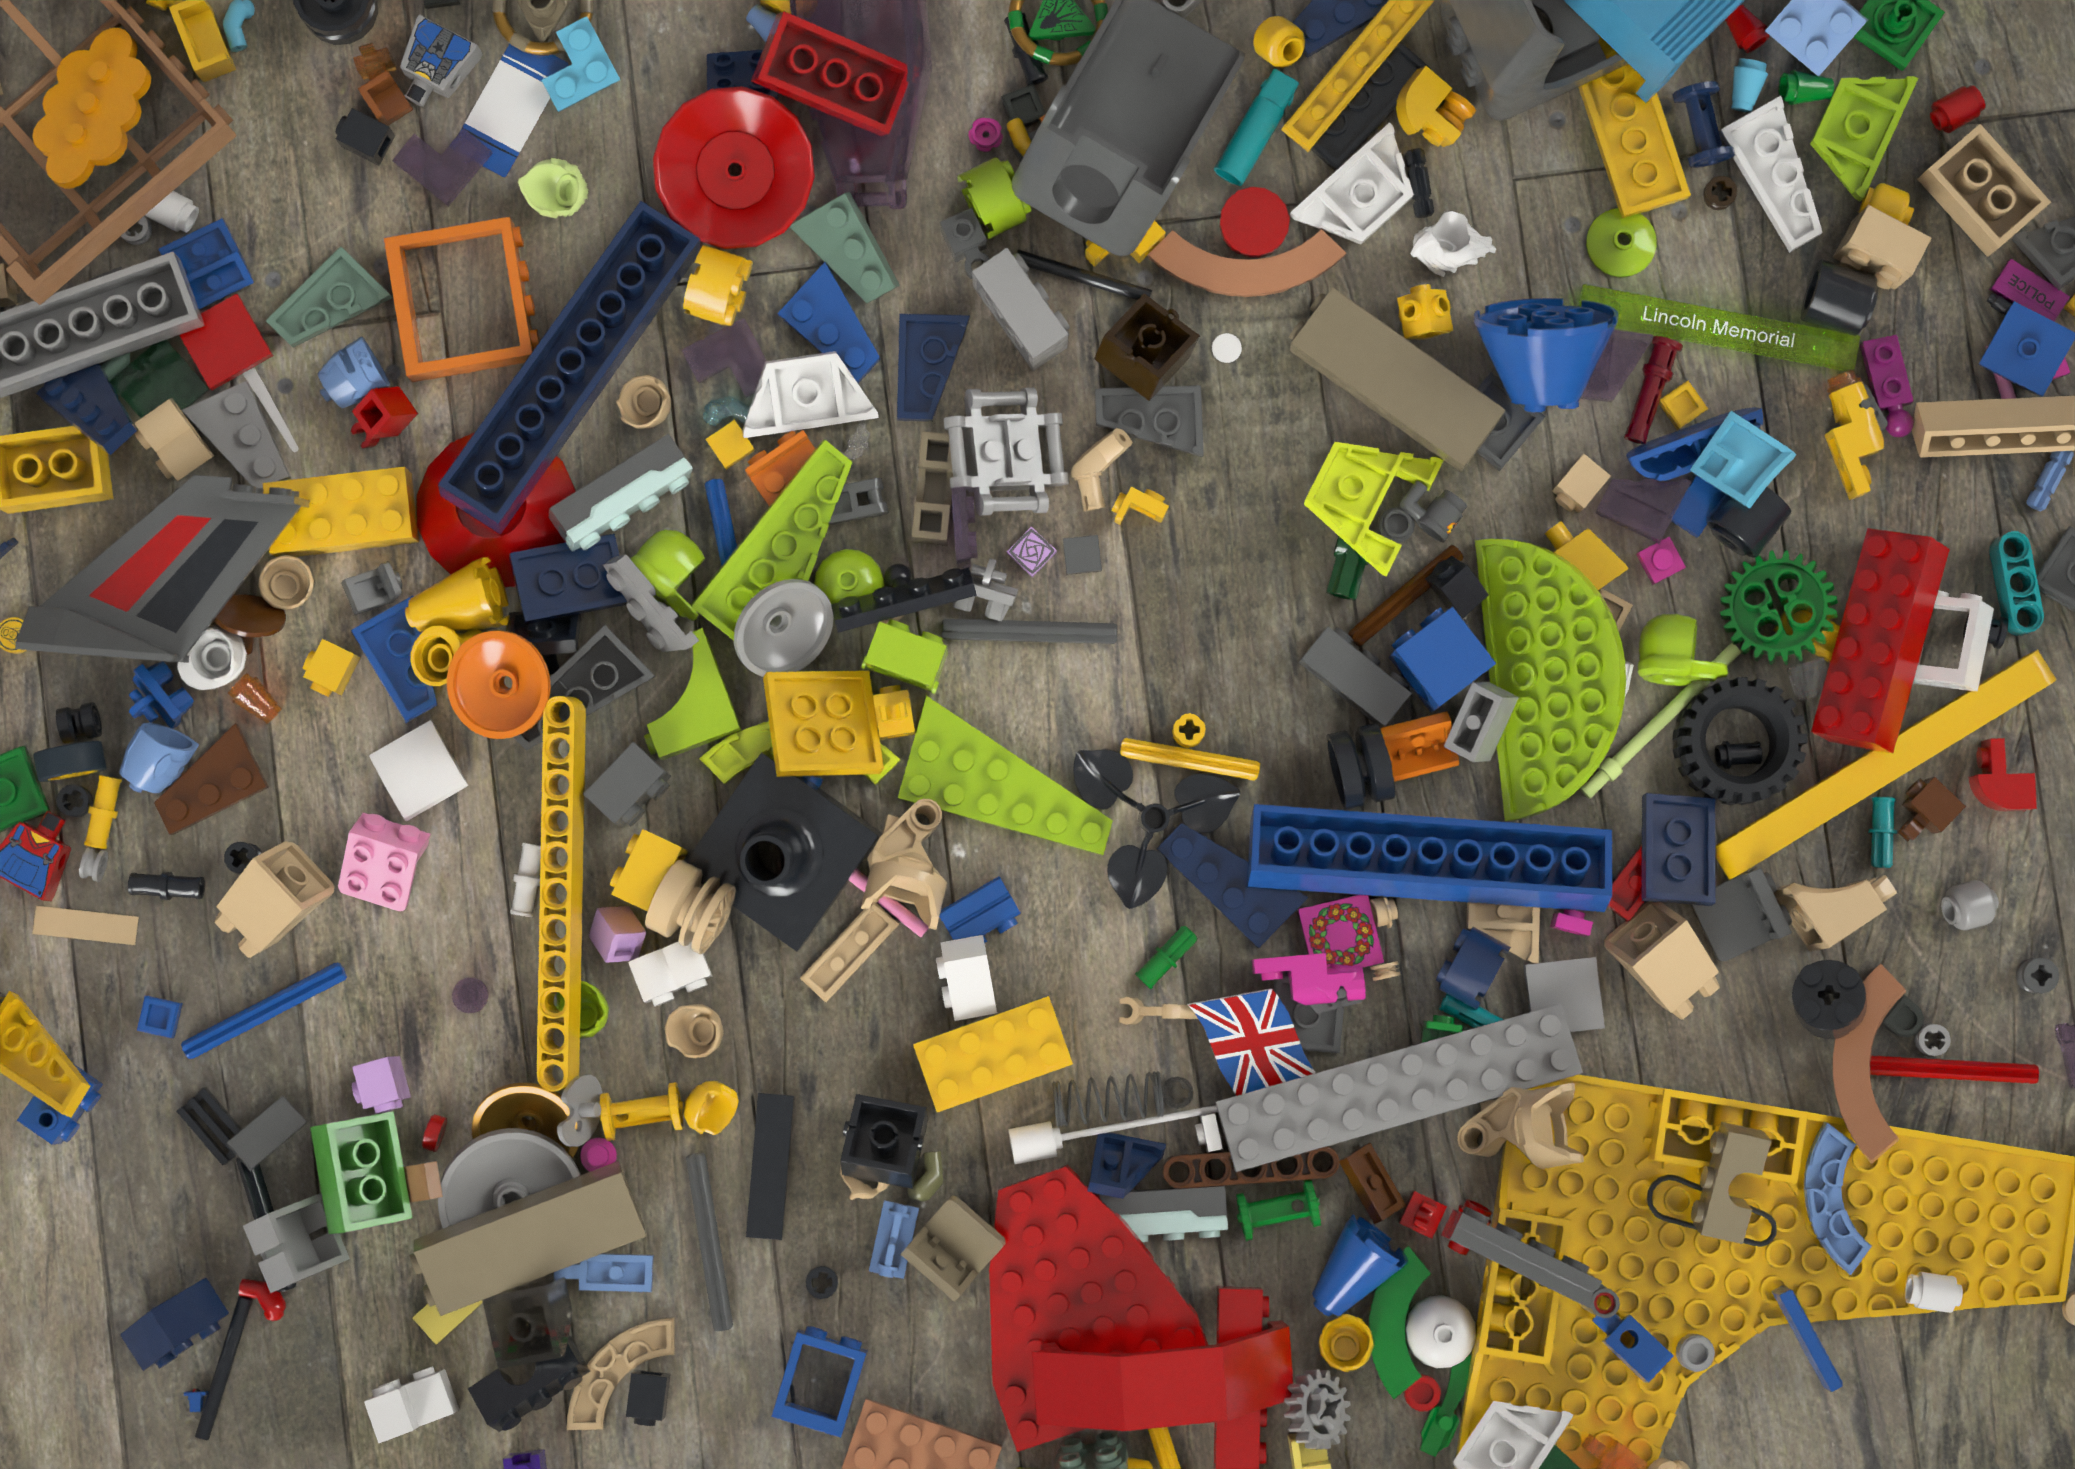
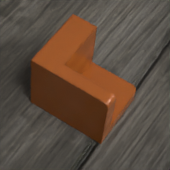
[358,70,413,126]

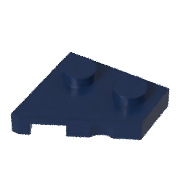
[1087,1132,1166,1199]

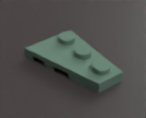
[790,192,900,303]
[266,246,393,348]

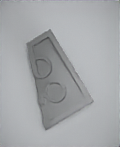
[182,381,291,488]
[603,555,699,652]

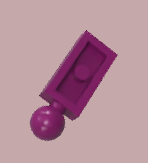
[1860,335,1914,438]

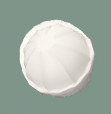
[178,625,247,690]

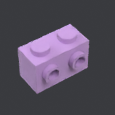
[352,1056,411,1114]

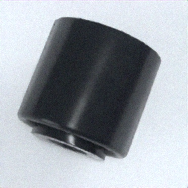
[1800,259,1878,336]
[1706,487,1792,558]

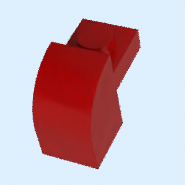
[1968,738,2037,811]

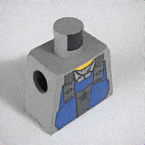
[400,14,483,107]

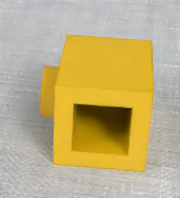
[303,639,361,697]

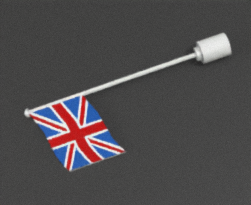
[1008,988,1316,1164]

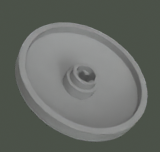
[438,1128,580,1228]

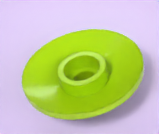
[1586,208,1657,278]

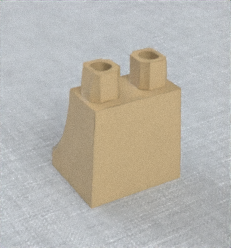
[214,841,335,958]
[1773,875,1897,952]
[1604,901,1720,1020]

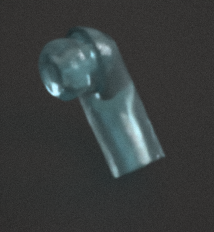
[703,396,750,426]

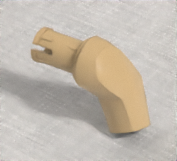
[1071,428,1133,512]

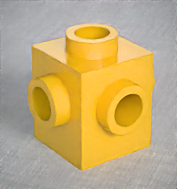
[1397,284,1453,340]

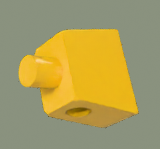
[1544,521,1629,590]

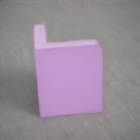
[589,906,646,963]

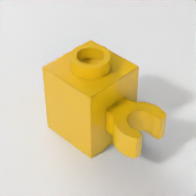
[873,685,916,740]

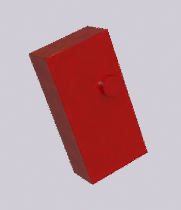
[751,11,915,136]

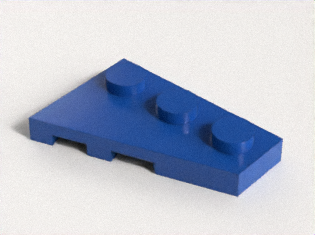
[351,595,437,723]

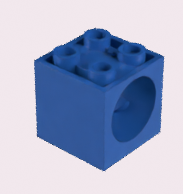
[1389,607,1496,713]

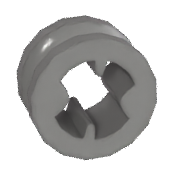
[121,216,152,245]
[79,847,108,882]
[1914,1024,1951,1056]

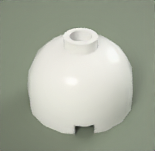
[1405,1295,1476,1368]

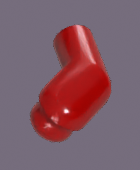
[239,1279,286,1321]

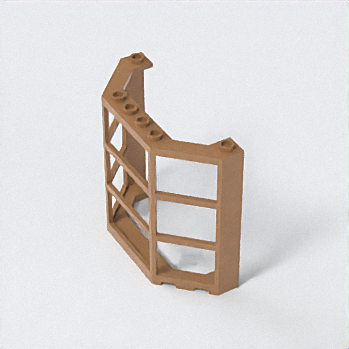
[0,0,237,305]

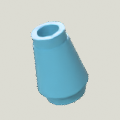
[1731,58,1768,113]

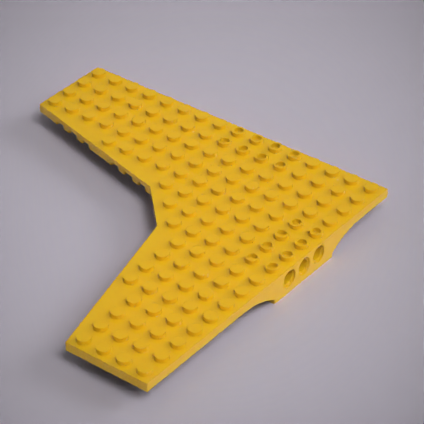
[1454,1075,2075,1469]

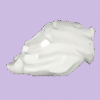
[1410,211,1496,277]

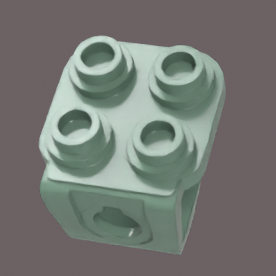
[1054,1431,1128,1469]

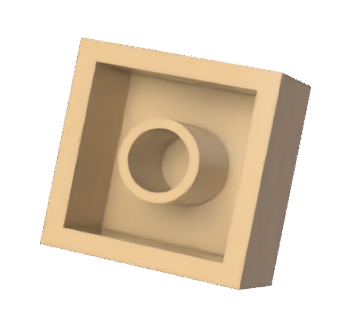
[1833,205,1932,290]

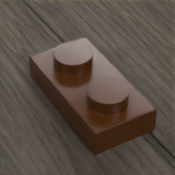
[1339,1143,1406,1224]

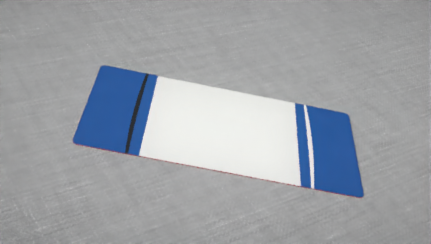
[451,43,569,177]

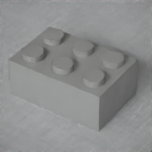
[972,248,1070,371]

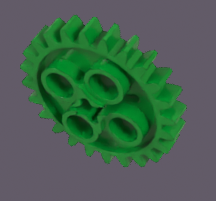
[1720,550,1838,665]

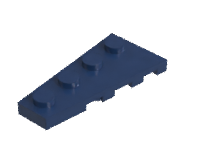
[36,363,137,455]

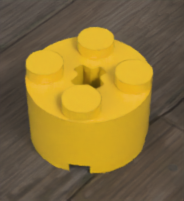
[683,245,753,326]

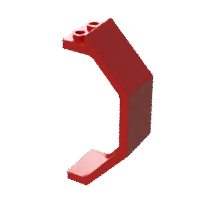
[1032,1320,1293,1431]

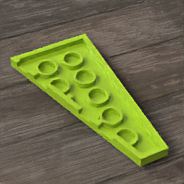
[691,439,853,640]
[898,695,1113,855]

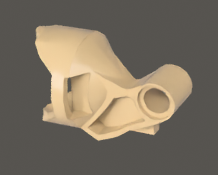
[861,799,947,930]
[1457,1083,1584,1169]

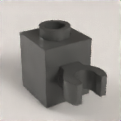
[940,208,990,279]

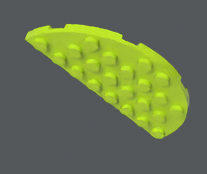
[1475,539,1626,821]

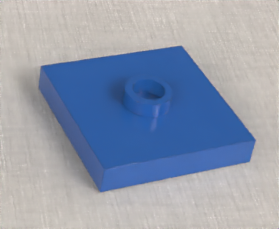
[1978,301,2075,397]

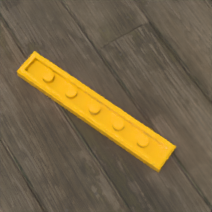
[1281,0,1435,152]

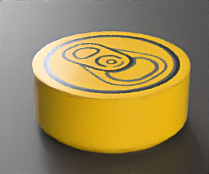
[0,617,27,654]

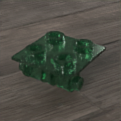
[109,339,209,418]

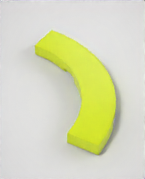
[699,721,901,785]

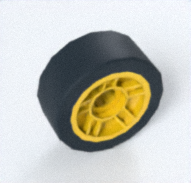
[33,741,107,782]

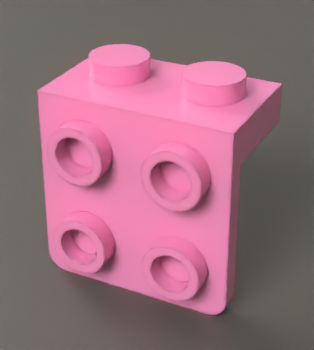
[338,813,431,911]

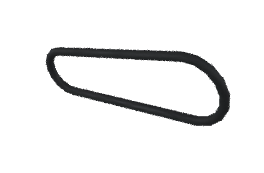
[1647,1175,1777,1247]

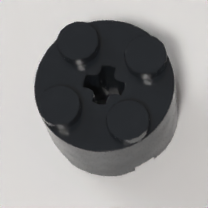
[1792,960,1867,1039]

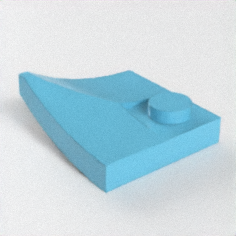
[1690,411,1797,509]

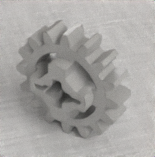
[1284,1369,1351,1450]

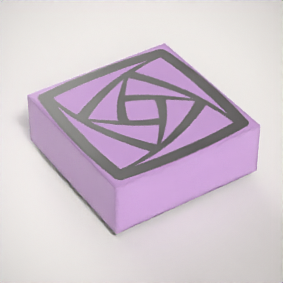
[1007,527,1057,578]

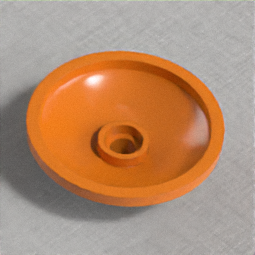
[447,630,551,739]

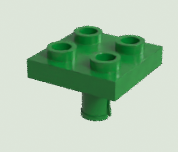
[1854,0,1945,71]

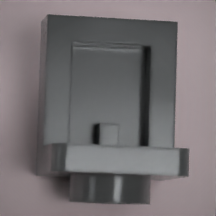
[341,561,402,615]

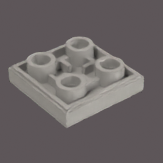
[1524,957,1605,1032]

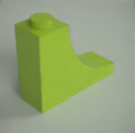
[644,628,742,760]

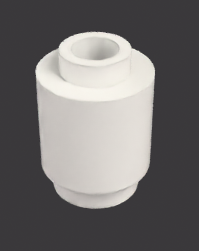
[145,191,199,233]
[1905,1272,1963,1313]

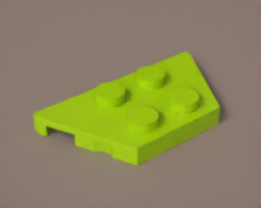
[1810,76,1919,202]

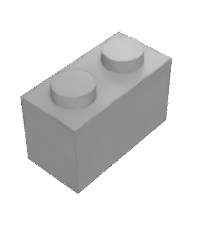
[1444,682,1519,762]

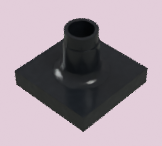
[686,750,882,952]

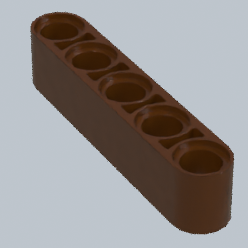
[1162,1146,1339,1189]

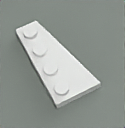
[1719,96,1823,253]

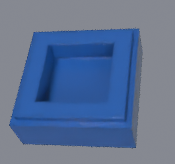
[137,995,183,1038]

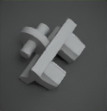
[953,558,1018,621]

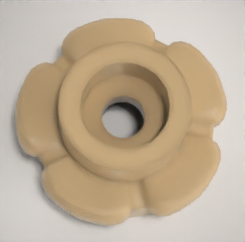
[1370,896,1398,928]

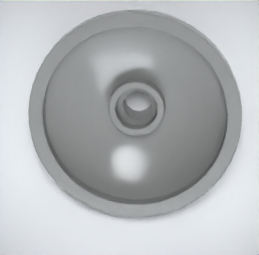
[734,579,834,677]

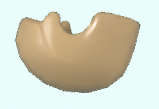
[616,375,671,429]
[258,555,314,610]
[665,1004,724,1058]

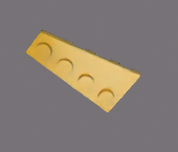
[0,991,90,1118]

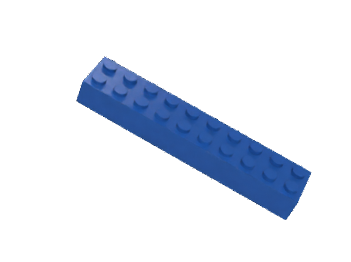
[1248,804,1612,912]

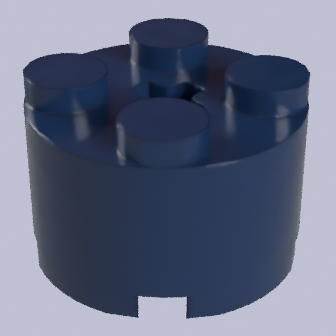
[1435,927,1511,1010]

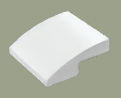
[369,720,468,821]

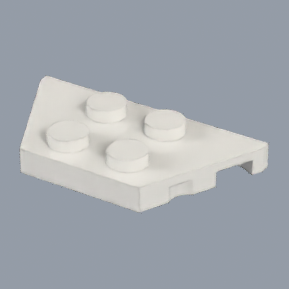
[1290,122,1414,244]
[742,351,879,438]
[1453,1401,1573,1469]

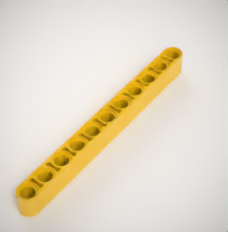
[1715,650,2057,879]
[537,696,586,1092]

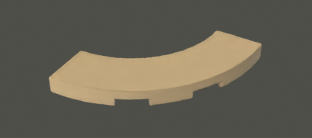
[567,1317,675,1430]

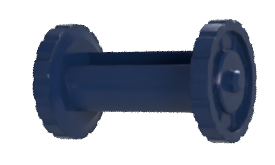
[1672,81,1736,168]

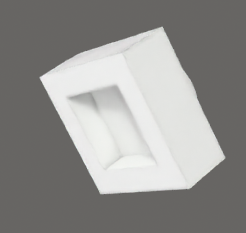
[1195,1113,1223,1152]

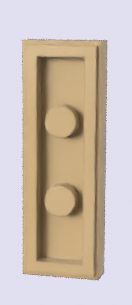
[800,903,900,1002]

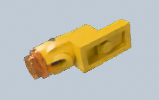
[1825,370,1888,500]

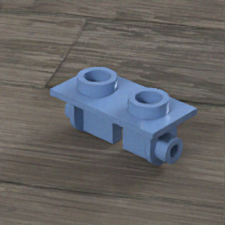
[869,1200,919,1279]

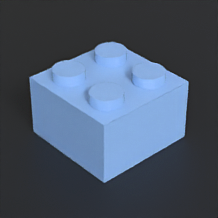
[1765,0,1868,77]

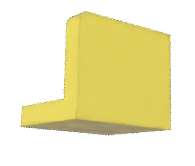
[1288,1433,1332,1469]

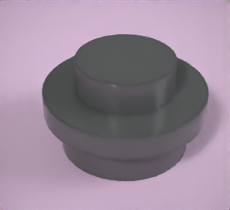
[1379,507,1415,543]

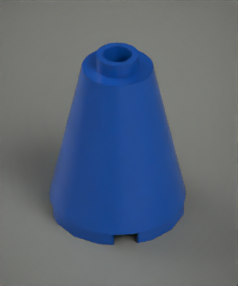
[1312,1215,1408,1317]

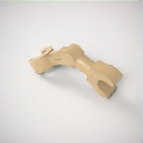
[1119,997,1198,1025]

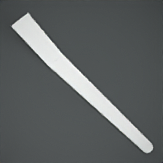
[243,367,299,452]

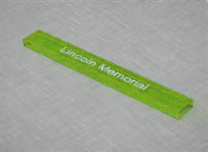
[1578,284,1860,372]

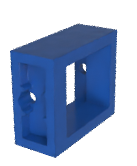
[771,1326,868,1438]

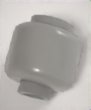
[1941,880,1999,930]

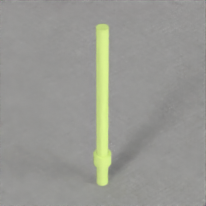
[1580,643,1741,799]

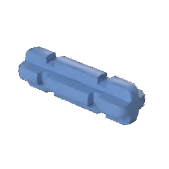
[2026,451,2074,511]

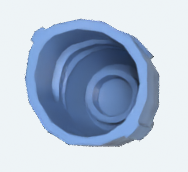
[318,336,390,408]
[119,722,199,793]

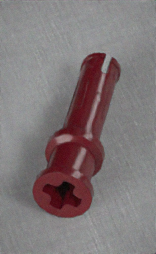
[1624,336,1683,445]

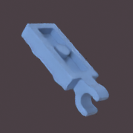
[554,1253,654,1292]

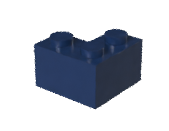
[120,1278,229,1371]

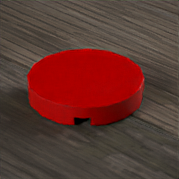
[1219,187,1290,258]

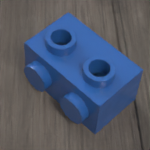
[17,1064,103,1145]

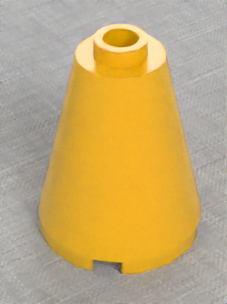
[405,558,509,632]

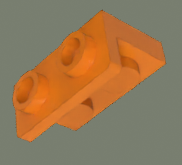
[745,430,815,506]

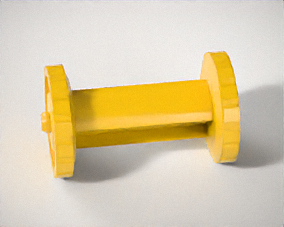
[600,1082,684,1141]

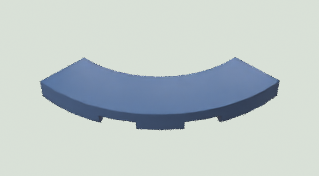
[1804,1122,1872,1275]

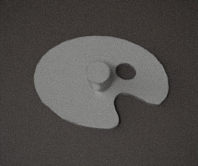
[557,1074,602,1147]

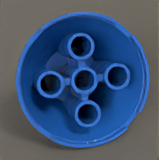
[1474,298,1618,412]

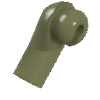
[907,1151,944,1202]

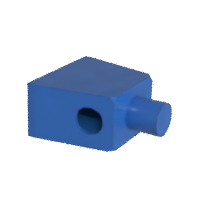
[1592,1314,1674,1383]

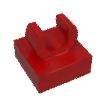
[1398,1190,1447,1239]

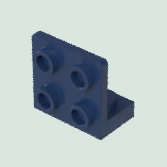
[707,49,779,101]

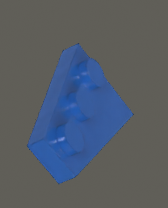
[778,262,880,384]

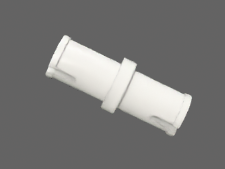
[510,843,541,917]

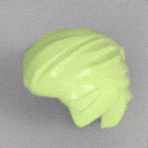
[518,158,588,218]

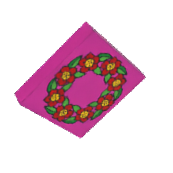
[1297,895,1384,968]

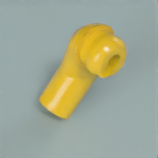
[1006,118,1031,157]

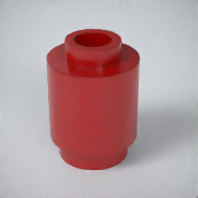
[1930,85,1986,133]

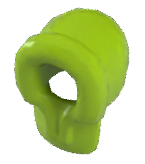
[630,529,705,621]
[1637,614,1728,686]

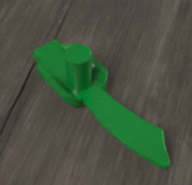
[1419,1355,1471,1457]

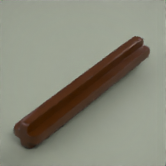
[1348,545,1464,646]

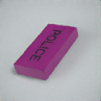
[1989,259,2070,321]

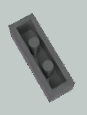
[1299,627,1411,728]

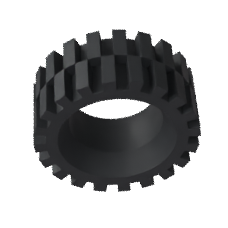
[1672,677,1808,805]

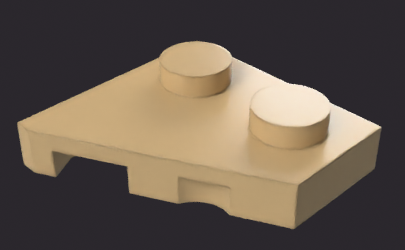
[1466,902,1540,964]

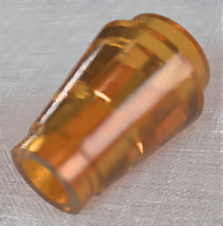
[228,673,282,725]

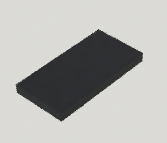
[1285,42,1431,171]

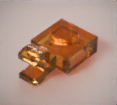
[353,43,397,80]
[1581,1434,1648,1469]

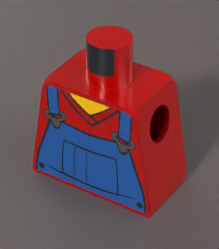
[0,811,71,902]

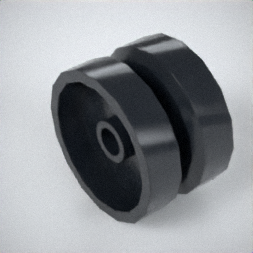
[293,0,378,45]
[1326,723,1395,810]

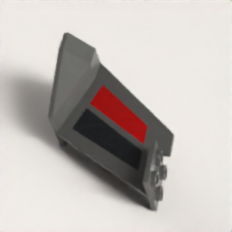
[15,475,310,663]

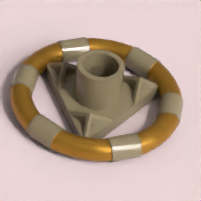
[492,0,594,55]

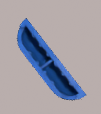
[1626,407,1763,481]

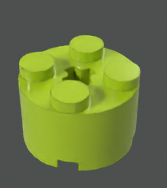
[957,157,1032,240]

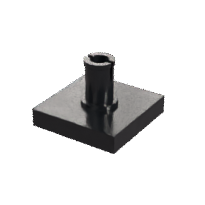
[506,612,582,675]

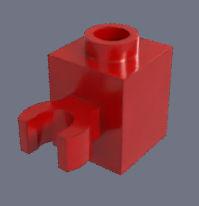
[350,386,418,449]

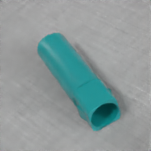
[1213,69,1299,186]

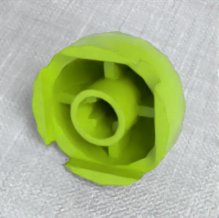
[814,549,885,604]

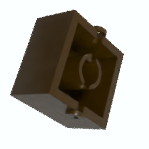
[1094,293,1200,401]

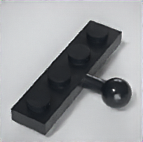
[831,563,977,633]

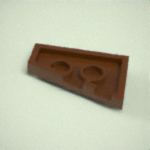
[154,723,269,835]

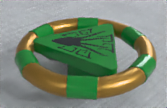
[1008,0,1108,66]

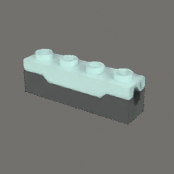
[548,434,693,552]
[1098,1185,1228,1242]

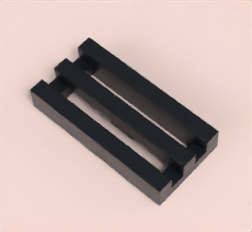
[176,1087,242,1166]

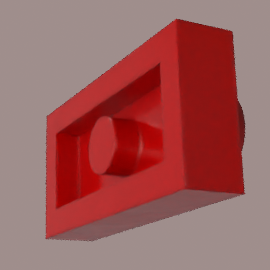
[1607,844,1644,922]

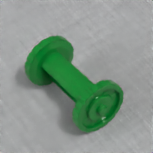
[1236,1179,1321,1241]

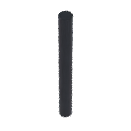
[1017,249,1152,300]
[195,1296,252,1440]

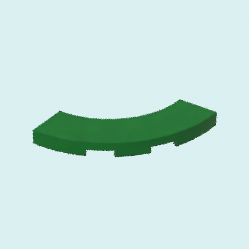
[1369,1246,1431,1400]

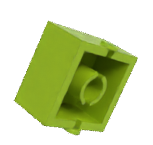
[861,619,948,694]

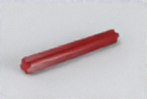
[1870,1056,2039,1084]

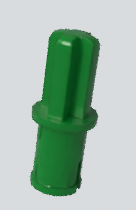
[1135,926,1198,990]

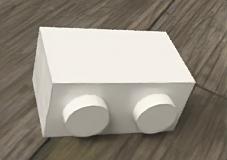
[936,935,997,1021]

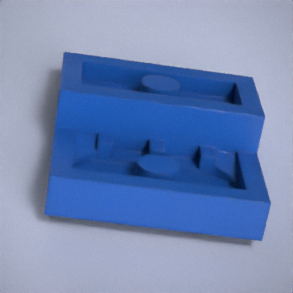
[158,218,254,309]

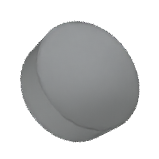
[1676,1333,1715,1372]

